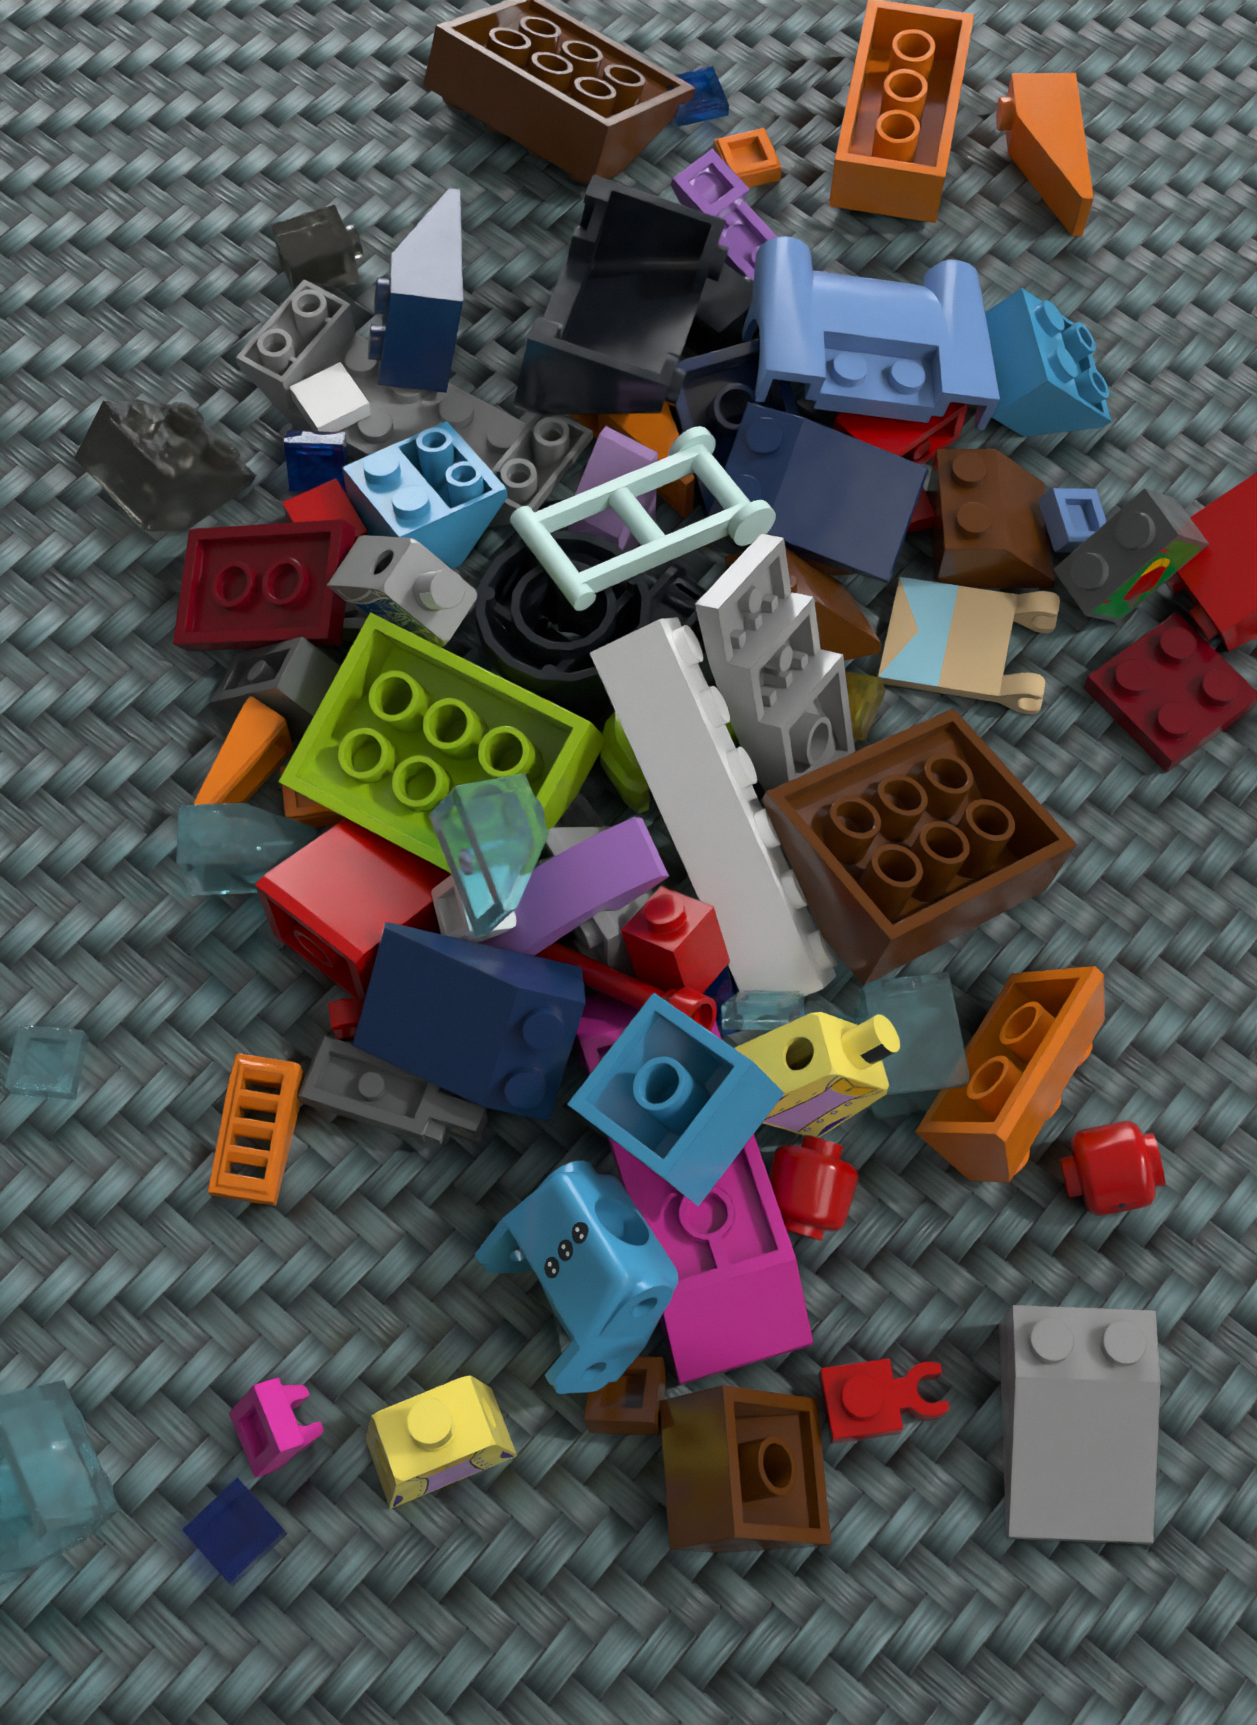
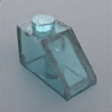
[429,773,549,937]
[176,803,318,896]

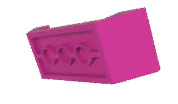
[573,992,813,1386]

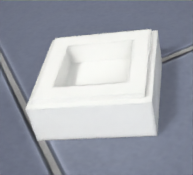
[289,362,371,440]

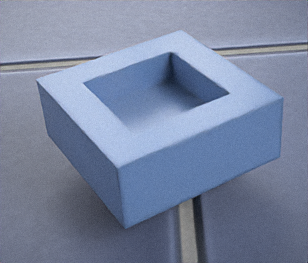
[1038,488,1107,552]

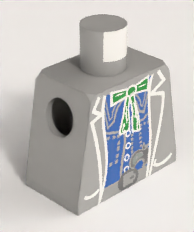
[327,535,478,647]

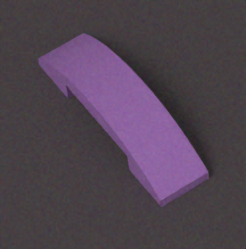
[670,149,826,281]
[479,817,669,956]

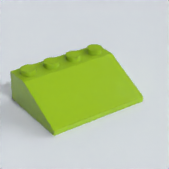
[279,612,607,886]

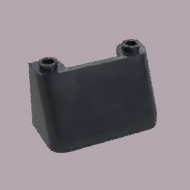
[514,175,729,415]

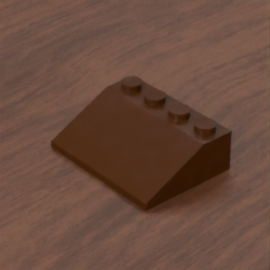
[423,0,696,185]
[762,708,1077,986]

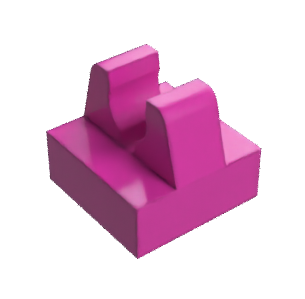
[229,1377,324,1478]

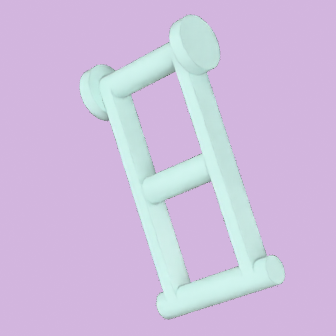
[510,426,776,611]

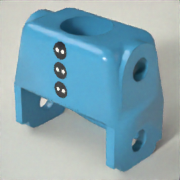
[475,1160,678,1394]

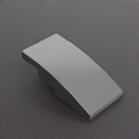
[695,533,855,793]

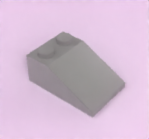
[999,1305,1161,1545]

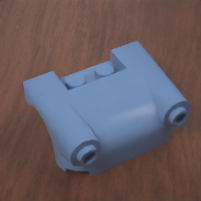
[742,236,1000,430]

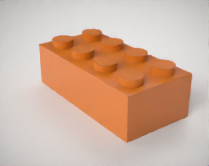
[829,0,974,223]

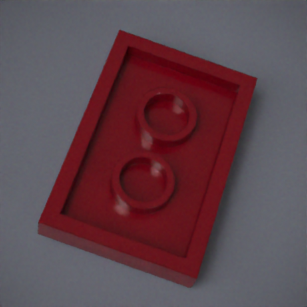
[173,519,356,651]

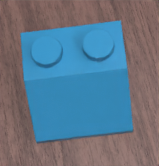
[568,993,784,1207]

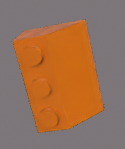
[915,966,1105,1183]

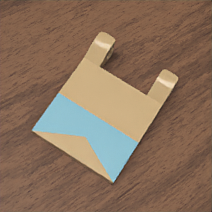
[878,577,1060,715]

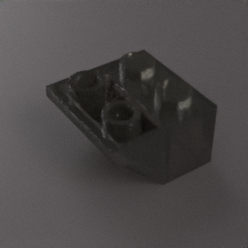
[74,399,257,532]

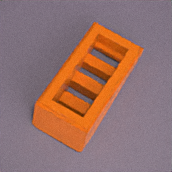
[194,696,294,837]
[208,1054,305,1206]

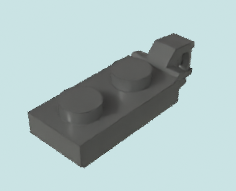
[297,1036,489,1144]

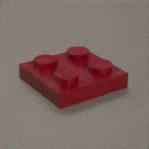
[1083,612,1257,773]

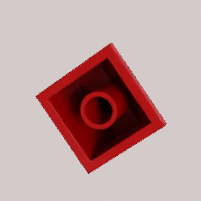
[1165,472,1257,651]
[255,818,452,999]

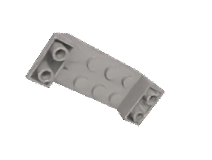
[236,280,593,527]

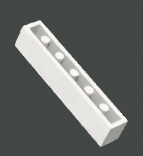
[590,617,837,1018]

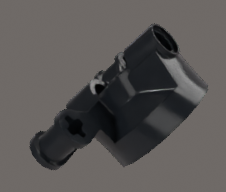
[475,531,707,734]

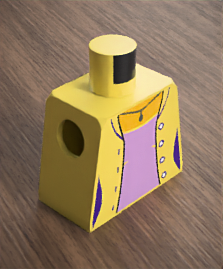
[734,1012,900,1138]
[366,1375,517,1509]

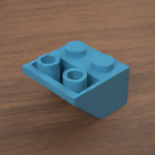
[985,288,1112,437]
[342,421,507,569]

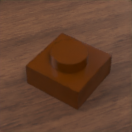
[584,1356,667,1436]

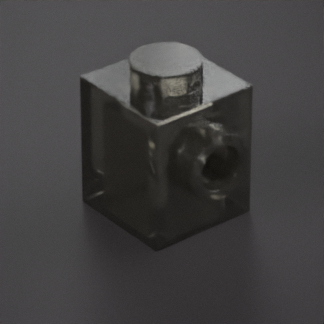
[271,204,364,292]

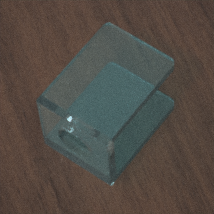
[854,972,970,1120]

